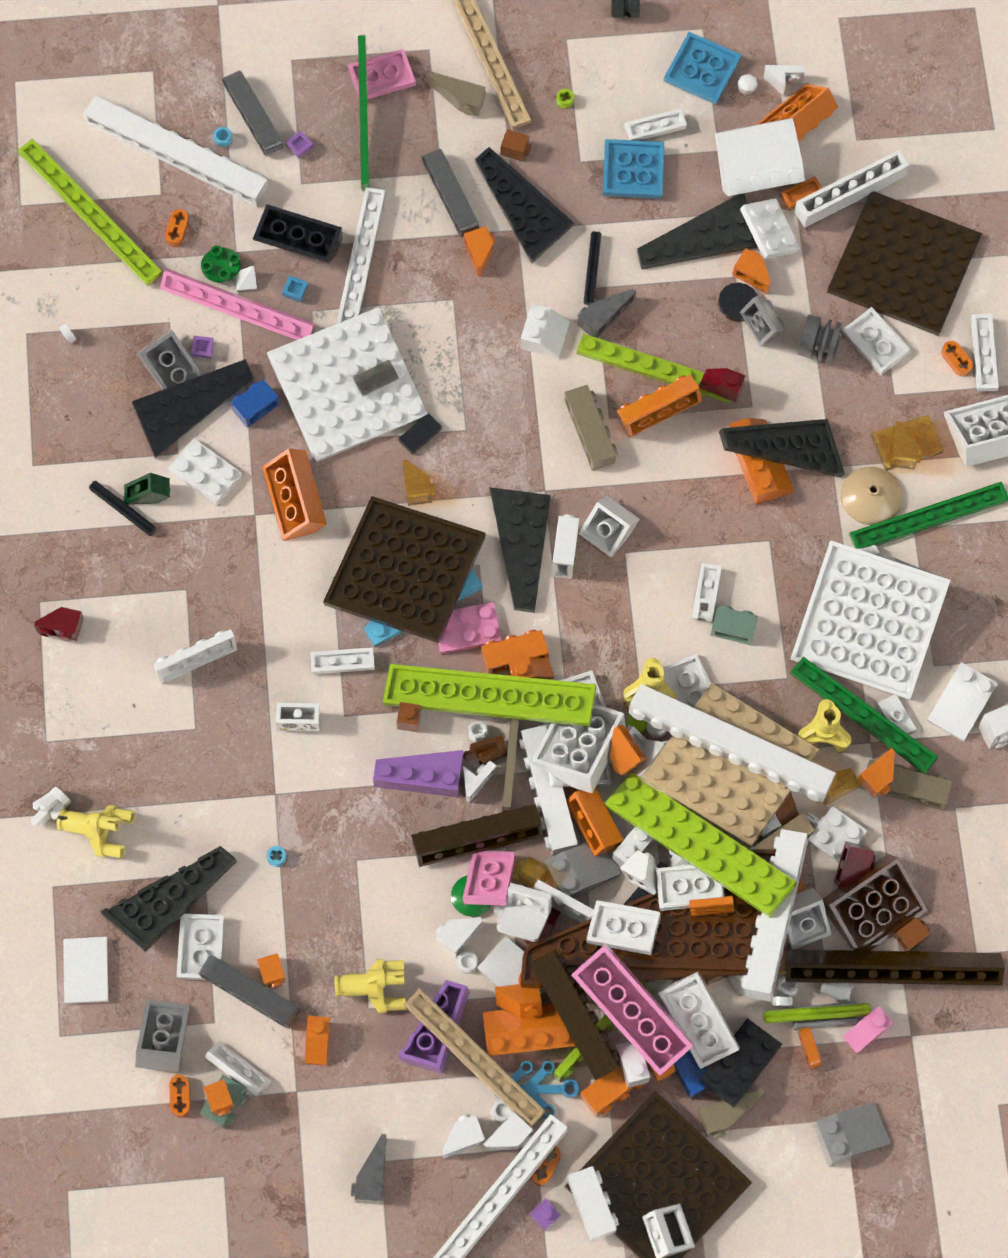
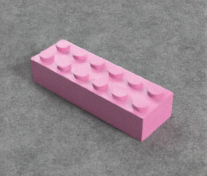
[571,944,694,1075]

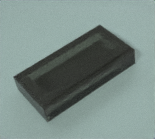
[353,360,399,397]

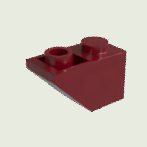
[34,607,84,642]

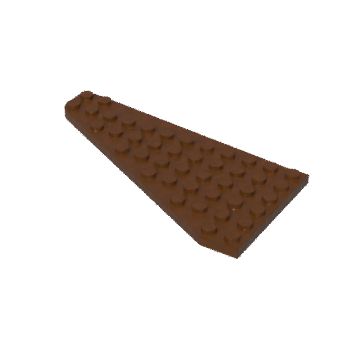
[520,849,787,988]

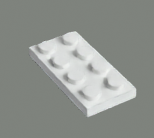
[154,629,237,684]
[659,972,740,1069]

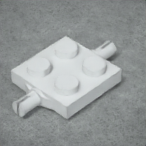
[806,806,867,863]

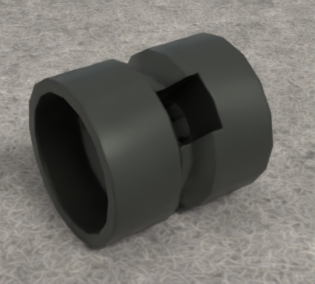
[611,0,640,18]

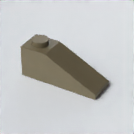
[428,71,485,116]
[699,1089,764,1139]

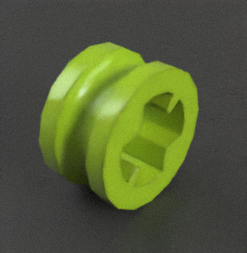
[556,89,574,109]

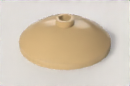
[840,467,902,525]

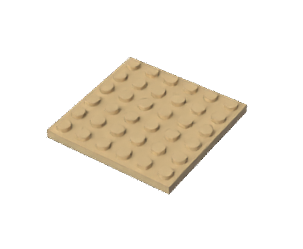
[642,683,819,849]

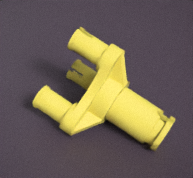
[623,658,677,708]
[798,699,851,753]
[57,805,135,859]
[334,959,406,1014]

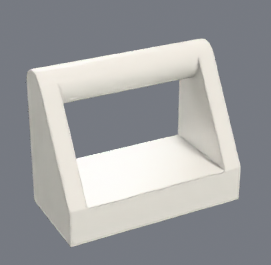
[643,1204,695,1258]

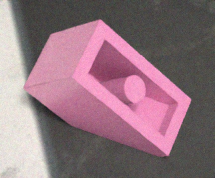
[843,1006,893,1054]

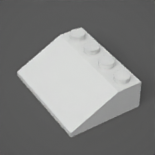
[715,118,805,196]
[944,395,1008,467]
[531,704,626,793]

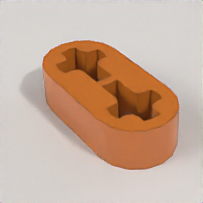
[165,209,189,247]
[941,341,973,376]
[798,1027,821,1069]
[169,1075,191,1118]
[531,1146,561,1186]

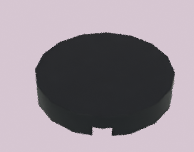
[718,282,757,322]

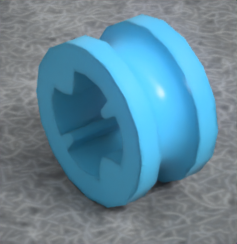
[267,846,286,867]

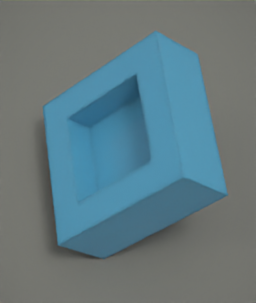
[282,276,308,302]

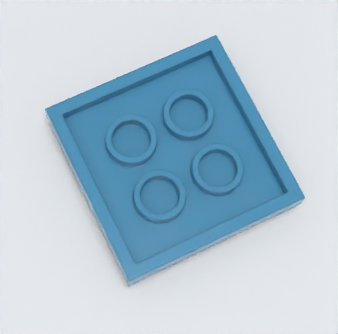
[663,32,742,105]
[603,139,664,199]

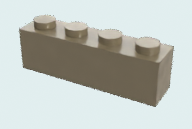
[564,384,618,471]
[861,759,952,811]

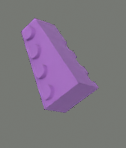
[373,750,463,797]
[398,980,470,1074]

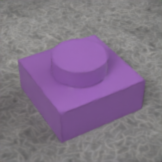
[286,130,314,159]
[191,336,214,359]
[529,1198,561,1231]

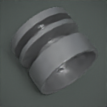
[797,314,842,364]

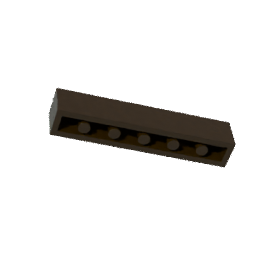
[411,804,543,867]
[531,949,621,1081]

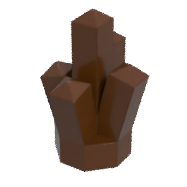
[463,735,507,765]

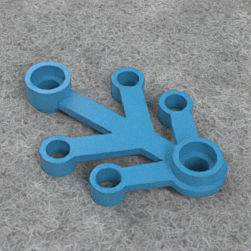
[495,1061,579,1119]

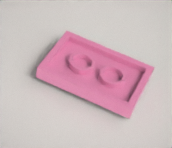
[348,49,416,99]
[438,602,502,655]
[463,851,516,906]

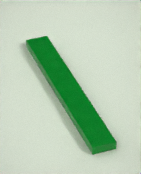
[358,35,369,191]
[849,481,1008,549]
[790,656,938,774]

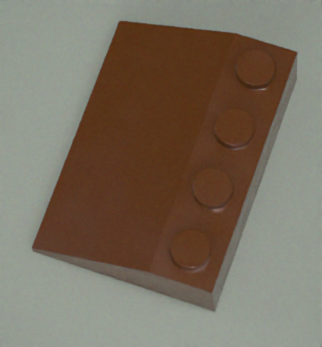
[823,854,928,951]

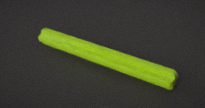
[763,1003,871,1023]

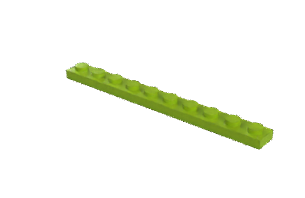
[17,138,162,286]

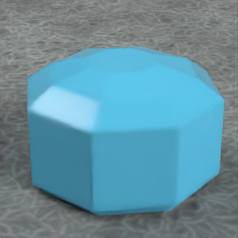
[213,127,232,147]

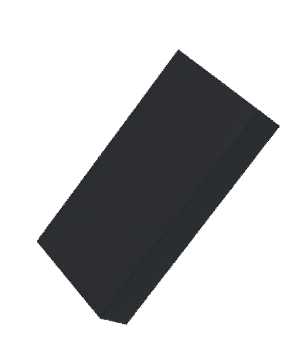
[398,413,442,454]

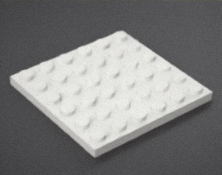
[267,307,427,463]
[790,540,950,699]

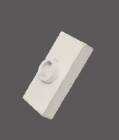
[877,694,917,735]

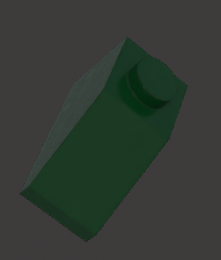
[124,472,170,505]

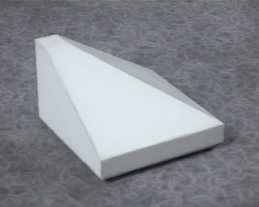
[235,266,257,292]

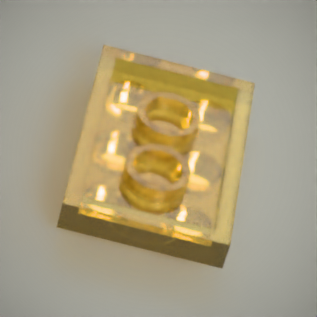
[871,414,944,471]

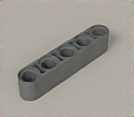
[222,70,284,156]
[422,149,480,238]
[198,955,301,1029]

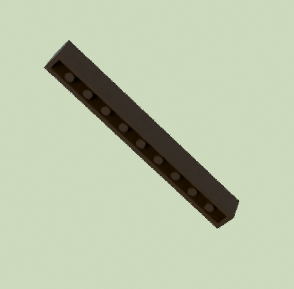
[785,949,1005,986]

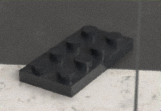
[699,1018,782,1108]

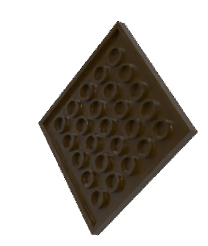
[827,191,982,336]
[323,496,486,643]
[564,1091,753,1258]

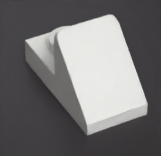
[764,65,805,95]
[463,761,496,803]

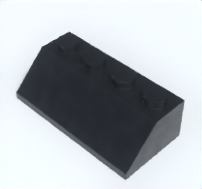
[253,204,343,263]

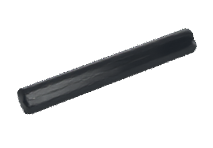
[583,231,602,305]
[89,481,156,536]

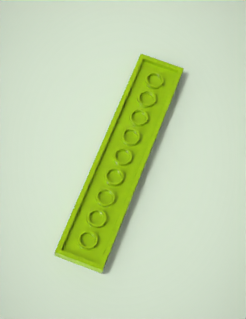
[382,664,597,727]
[605,772,797,918]

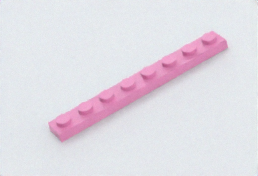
[160,269,315,340]

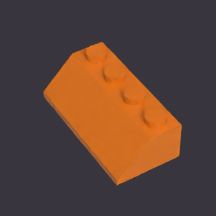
[756,83,838,141]
[617,375,702,438]
[729,417,794,505]
[262,448,327,541]
[482,1004,575,1056]

